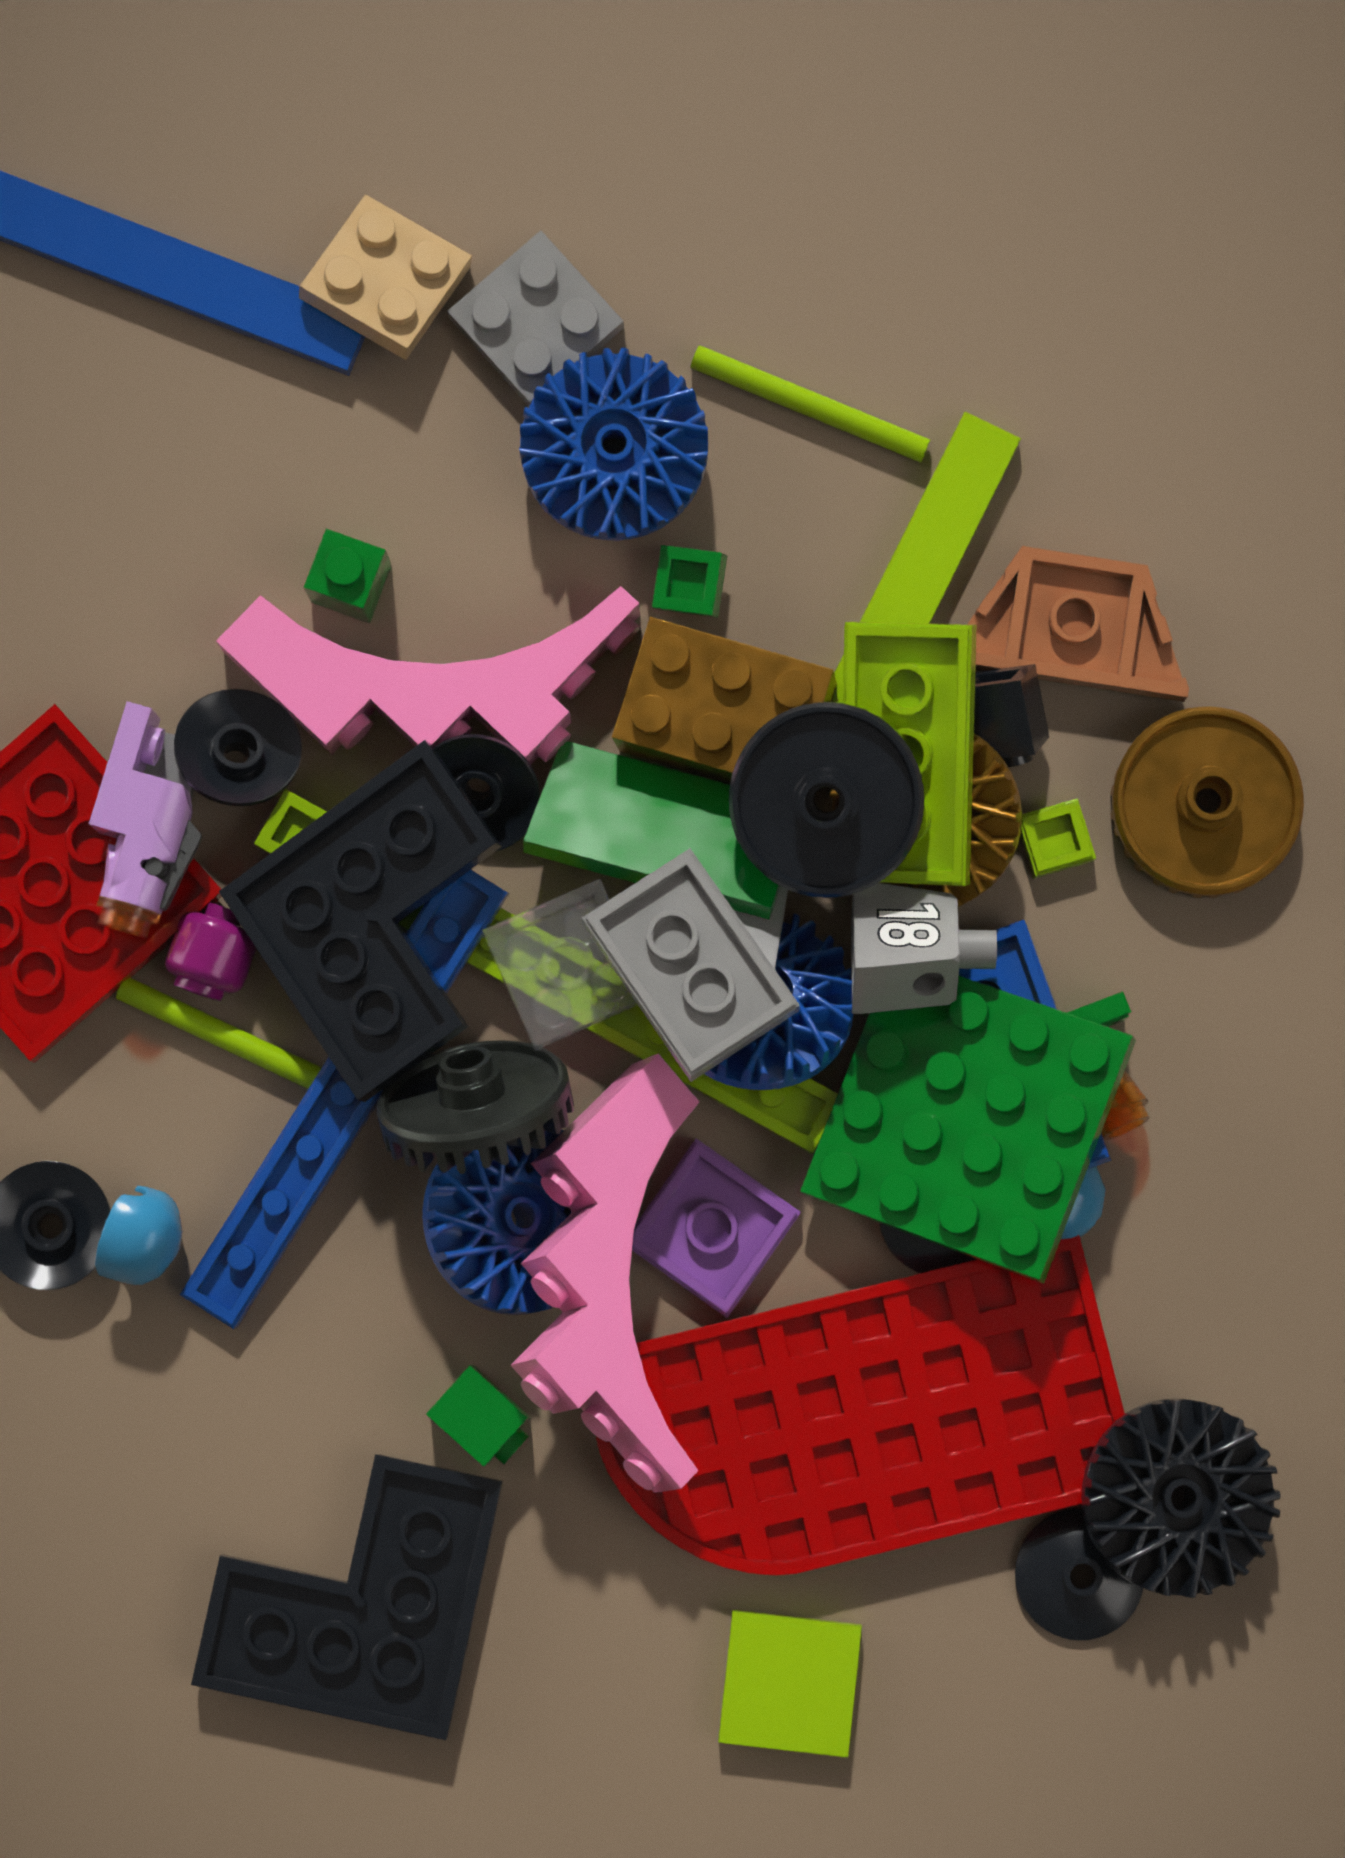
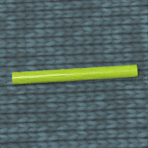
[690,345,931,463]
[116,978,322,1089]

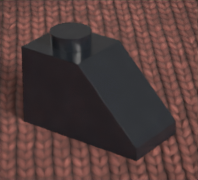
[974,664,1049,767]

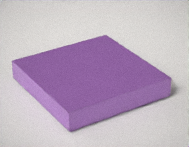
[632,1138,801,1318]

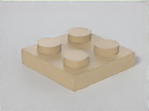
[299,194,472,360]

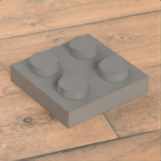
[447,231,624,406]

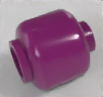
[165,903,256,1002]

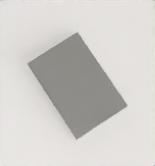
[582,848,800,1082]

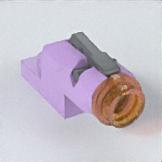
[89,701,203,938]

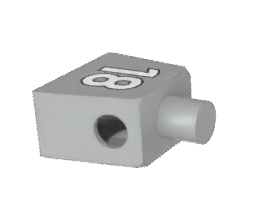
[851,883,997,1014]

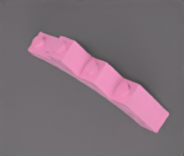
[216,586,640,765]
[511,1053,699,1493]

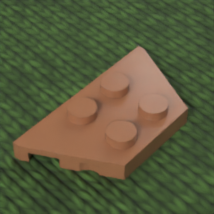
[967,546,1189,702]

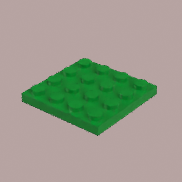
[800,975,1136,1284]

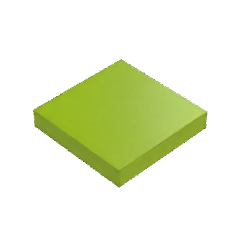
[718,1610,862,1758]

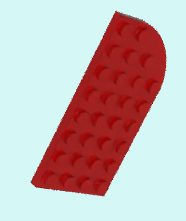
[596,1235,1125,1576]

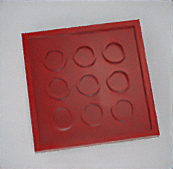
[0,704,222,1063]

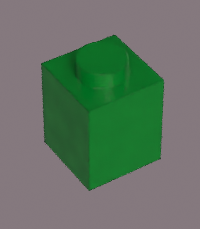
[304,528,392,623]
[426,1365,530,1467]

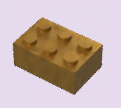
[612,617,837,784]

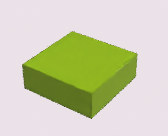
[1020,798,1096,879]

